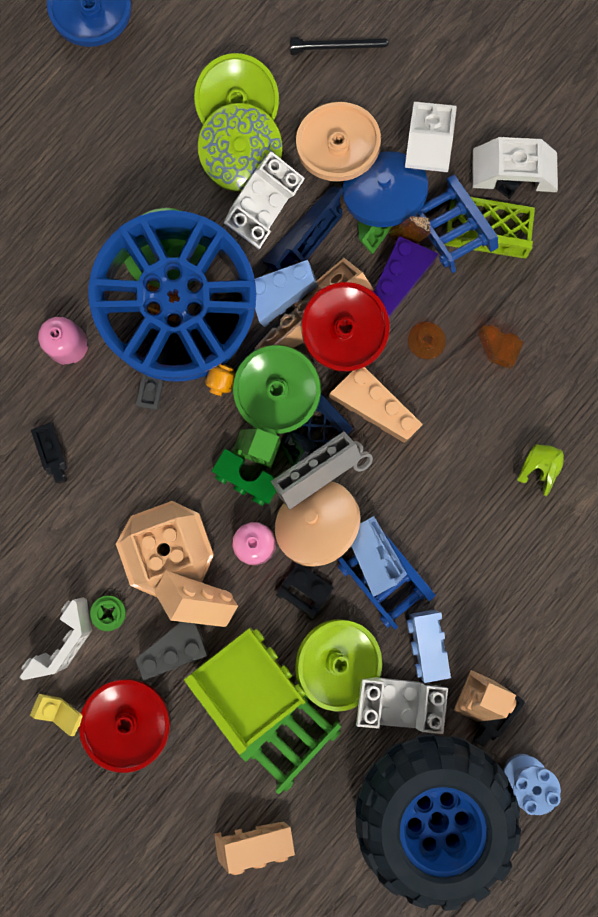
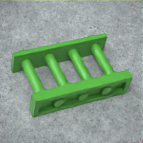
[240,695,341,794]

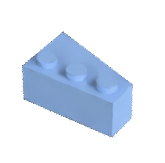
[406,609,451,683]

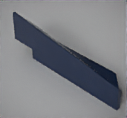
[262,186,344,271]

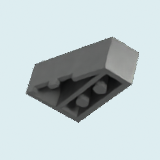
[136,622,209,680]

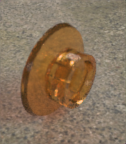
[408,322,446,359]

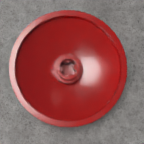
[301,282,390,372]
[79,679,171,773]

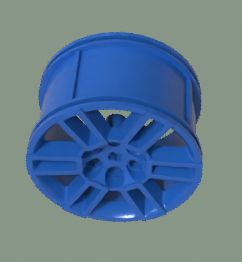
[88,210,256,382]

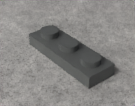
[136,343,171,411]

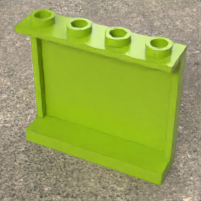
[184,627,306,755]

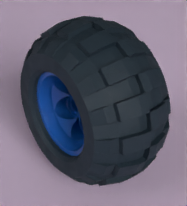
[355,734,521,911]

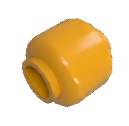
[205,364,236,396]

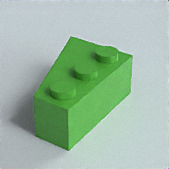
[232,427,280,468]

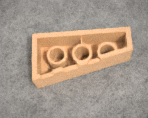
[453,670,516,722]

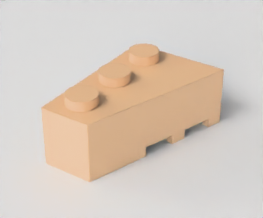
[154,570,238,627]

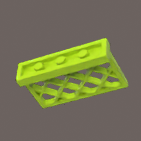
[444,197,535,259]

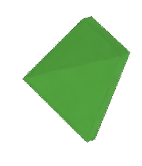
[358,221,393,254]

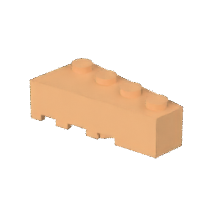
[329,367,423,443]

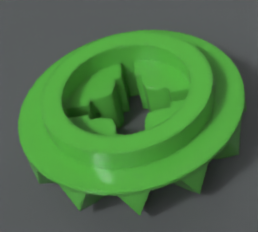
[90,596,126,631]

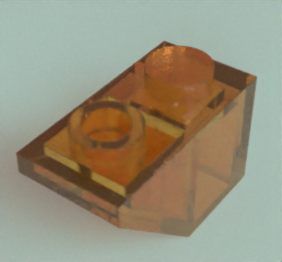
[478,325,524,369]

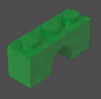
[212,449,277,506]

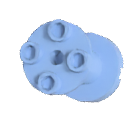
[503,754,561,815]

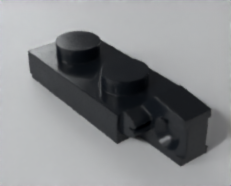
[31,422,67,484]
[474,687,525,747]

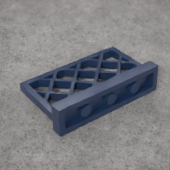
[295,393,354,445]

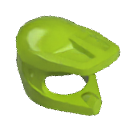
[517,444,564,497]

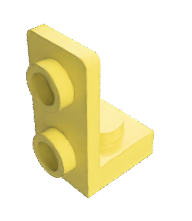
[30,694,82,736]

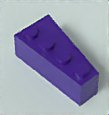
[374,236,439,318]

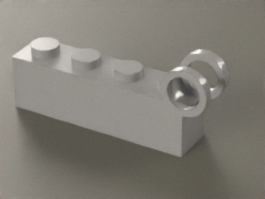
[271,432,373,510]

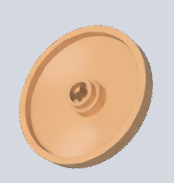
[296,102,381,181]
[275,481,360,567]

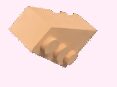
[214,822,295,875]

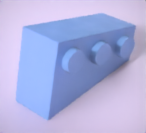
[255,260,318,327]
[351,516,407,597]

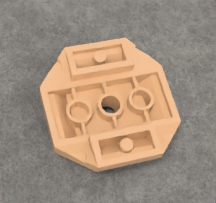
[116,501,214,597]

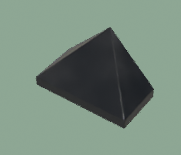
[280,430,318,466]

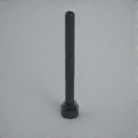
[290,37,389,55]

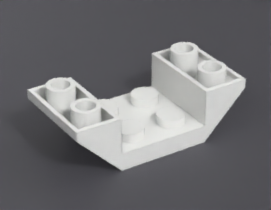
[405,102,457,172]
[472,137,558,192]
[224,152,305,249]
[19,597,92,680]
[356,677,448,734]

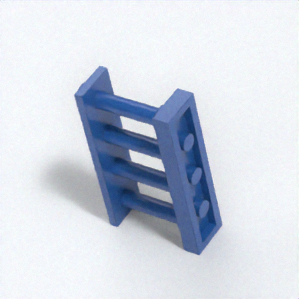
[412,174,498,273]
[337,530,436,630]

